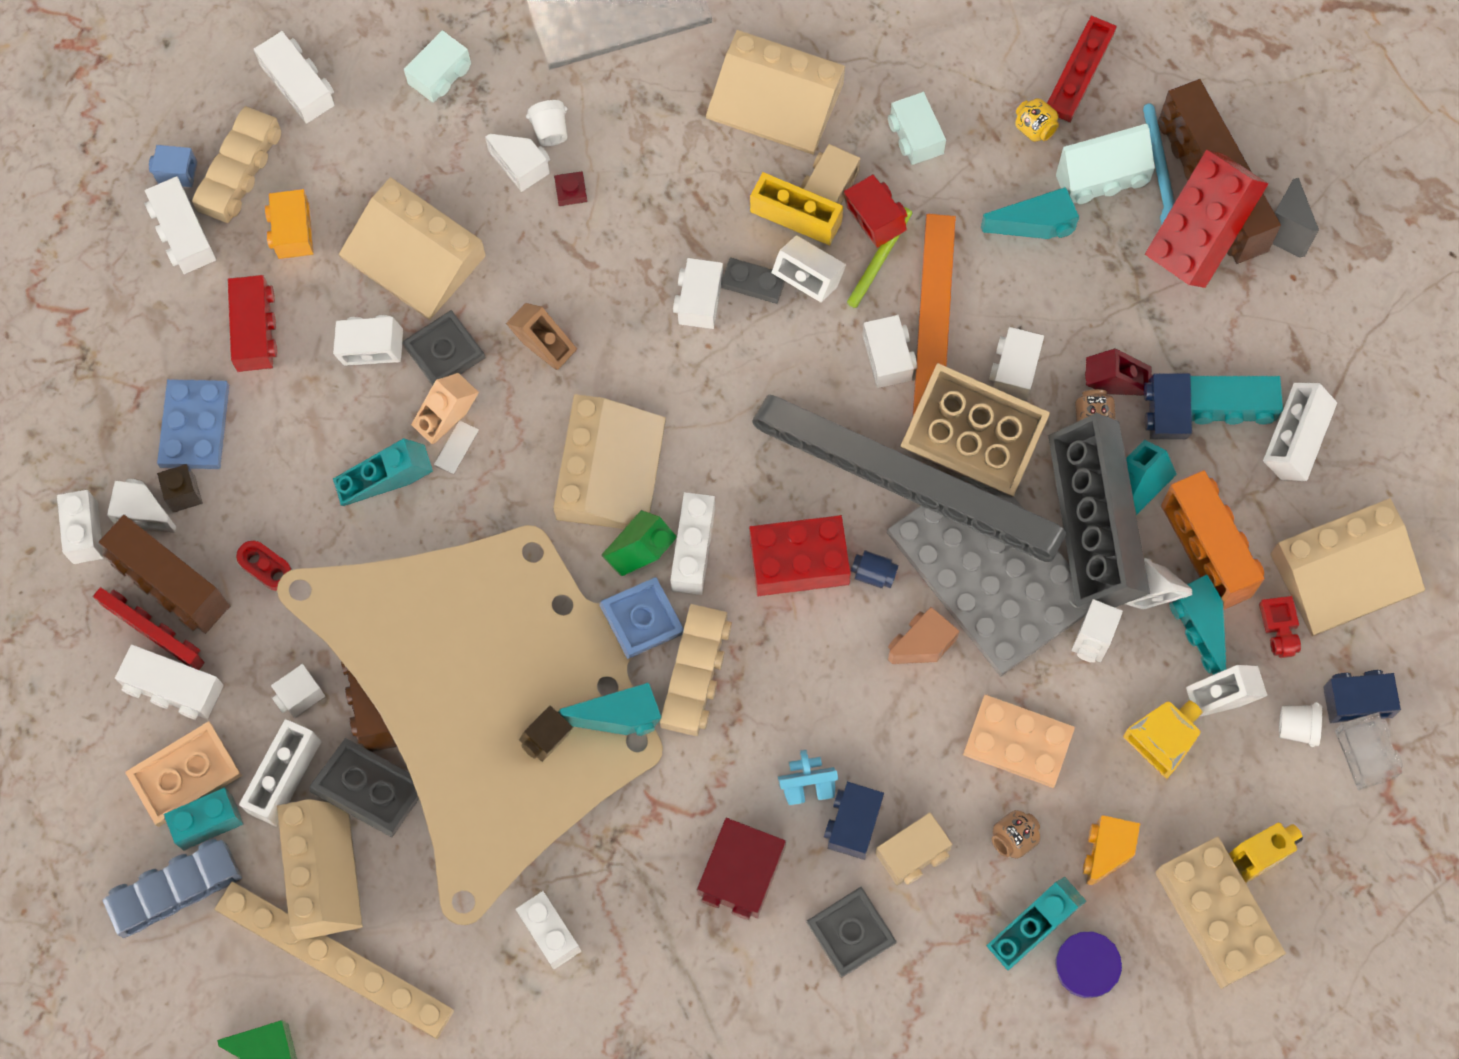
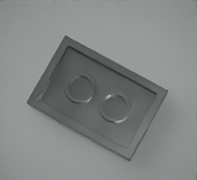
[310,738,419,837]

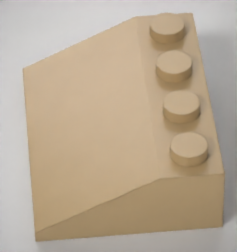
[706,30,845,155]
[339,177,486,320]
[900,363,1050,497]
[553,394,666,529]
[1270,498,1425,637]

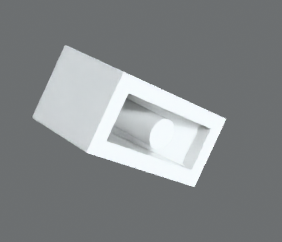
[485,134,550,192]
[107,479,176,532]
[1126,558,1192,609]
[1186,665,1268,716]

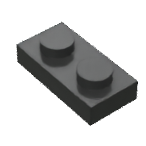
[721,257,785,304]

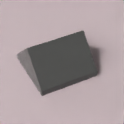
[1272,178,1319,258]

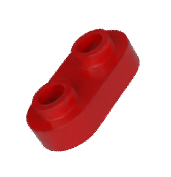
[236,540,292,591]

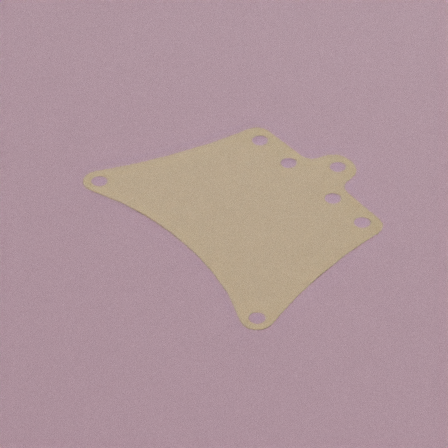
[277,525,663,925]

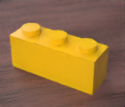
[750,172,843,246]

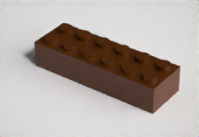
[1158,79,1281,264]

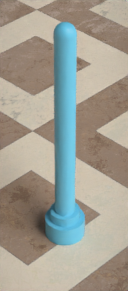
[1143,103,1175,225]

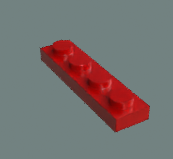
[1047,15,1117,123]
[92,587,205,670]

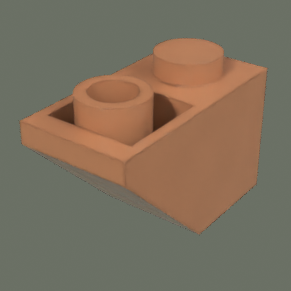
[888,607,960,664]

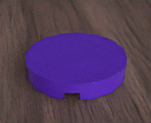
[1055,931,1122,998]

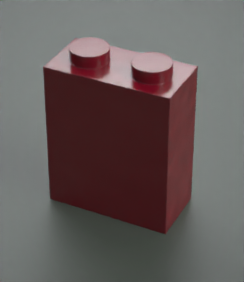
[697,817,786,920]

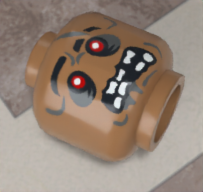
[1075,390,1116,422]
[992,810,1040,859]

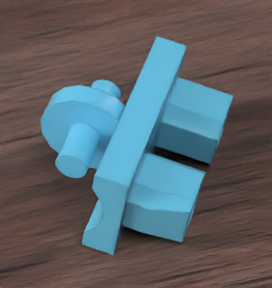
[778,750,838,805]

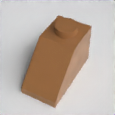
[506,303,577,370]

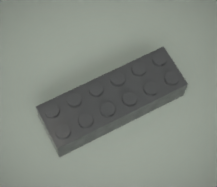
[1048,413,1150,610]

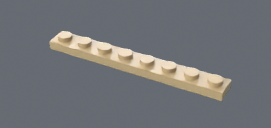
[214,882,454,1039]

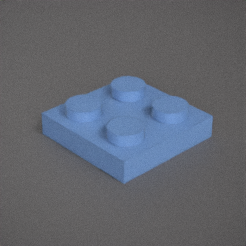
[599,577,684,659]

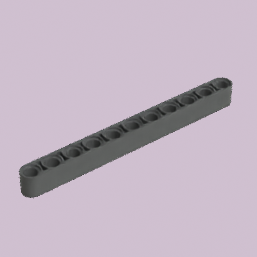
[752,395,1066,562]

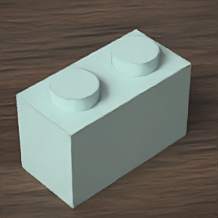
[404,30,471,103]
[888,92,946,165]

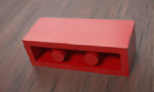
[228,275,277,372]

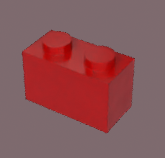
[843,174,908,248]

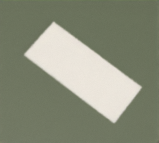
[434,420,479,474]

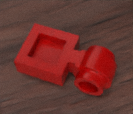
[1259,596,1301,658]

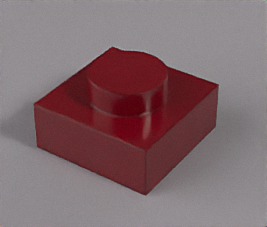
[554,171,588,206]

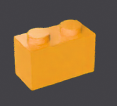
[265,189,314,259]

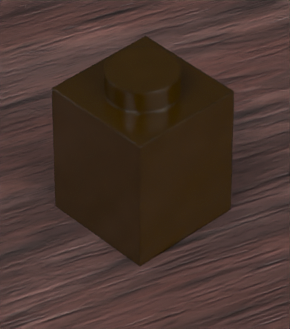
[157,464,203,513]
[519,706,573,762]

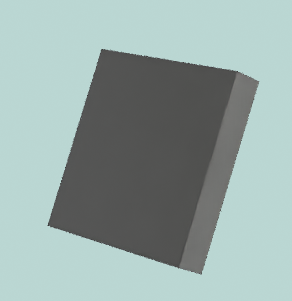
[402,310,486,386]
[806,887,897,978]

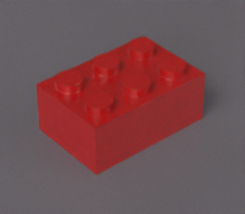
[749,515,851,596]

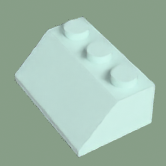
[1056,124,1155,204]

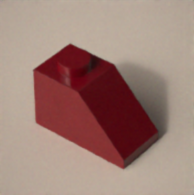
[1085,348,1152,396]

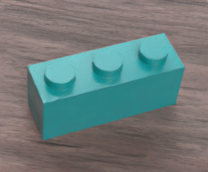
[1191,376,1283,425]

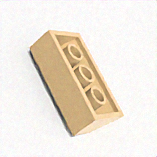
[277,799,363,940]

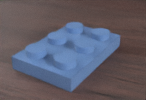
[157,379,230,469]

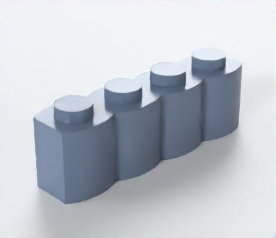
[102,839,242,938]

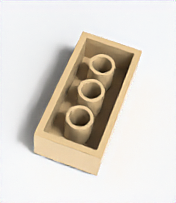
[1155,836,1286,989]

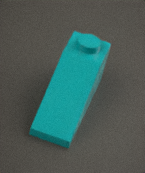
[981,187,1079,239]
[558,682,662,736]

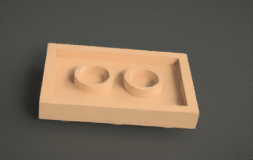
[963,694,1075,788]
[125,721,242,827]

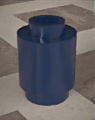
[851,550,899,589]

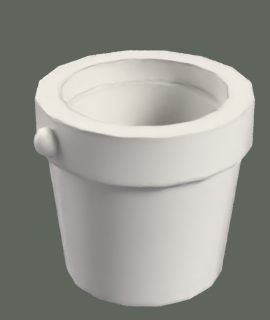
[526,100,568,146]
[1279,702,1322,747]

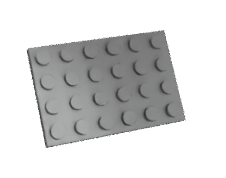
[887,476,1088,677]

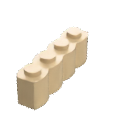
[192,106,281,223]
[660,604,732,737]

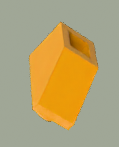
[1083,815,1140,885]

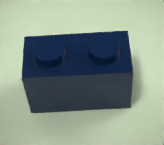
[1144,373,1192,439]
[1323,670,1401,723]
[824,781,884,860]

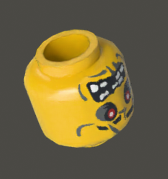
[1015,98,1059,142]

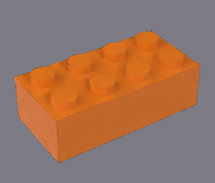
[1161,470,1265,610]

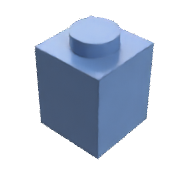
[149,145,197,188]

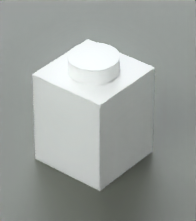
[271,664,325,718]

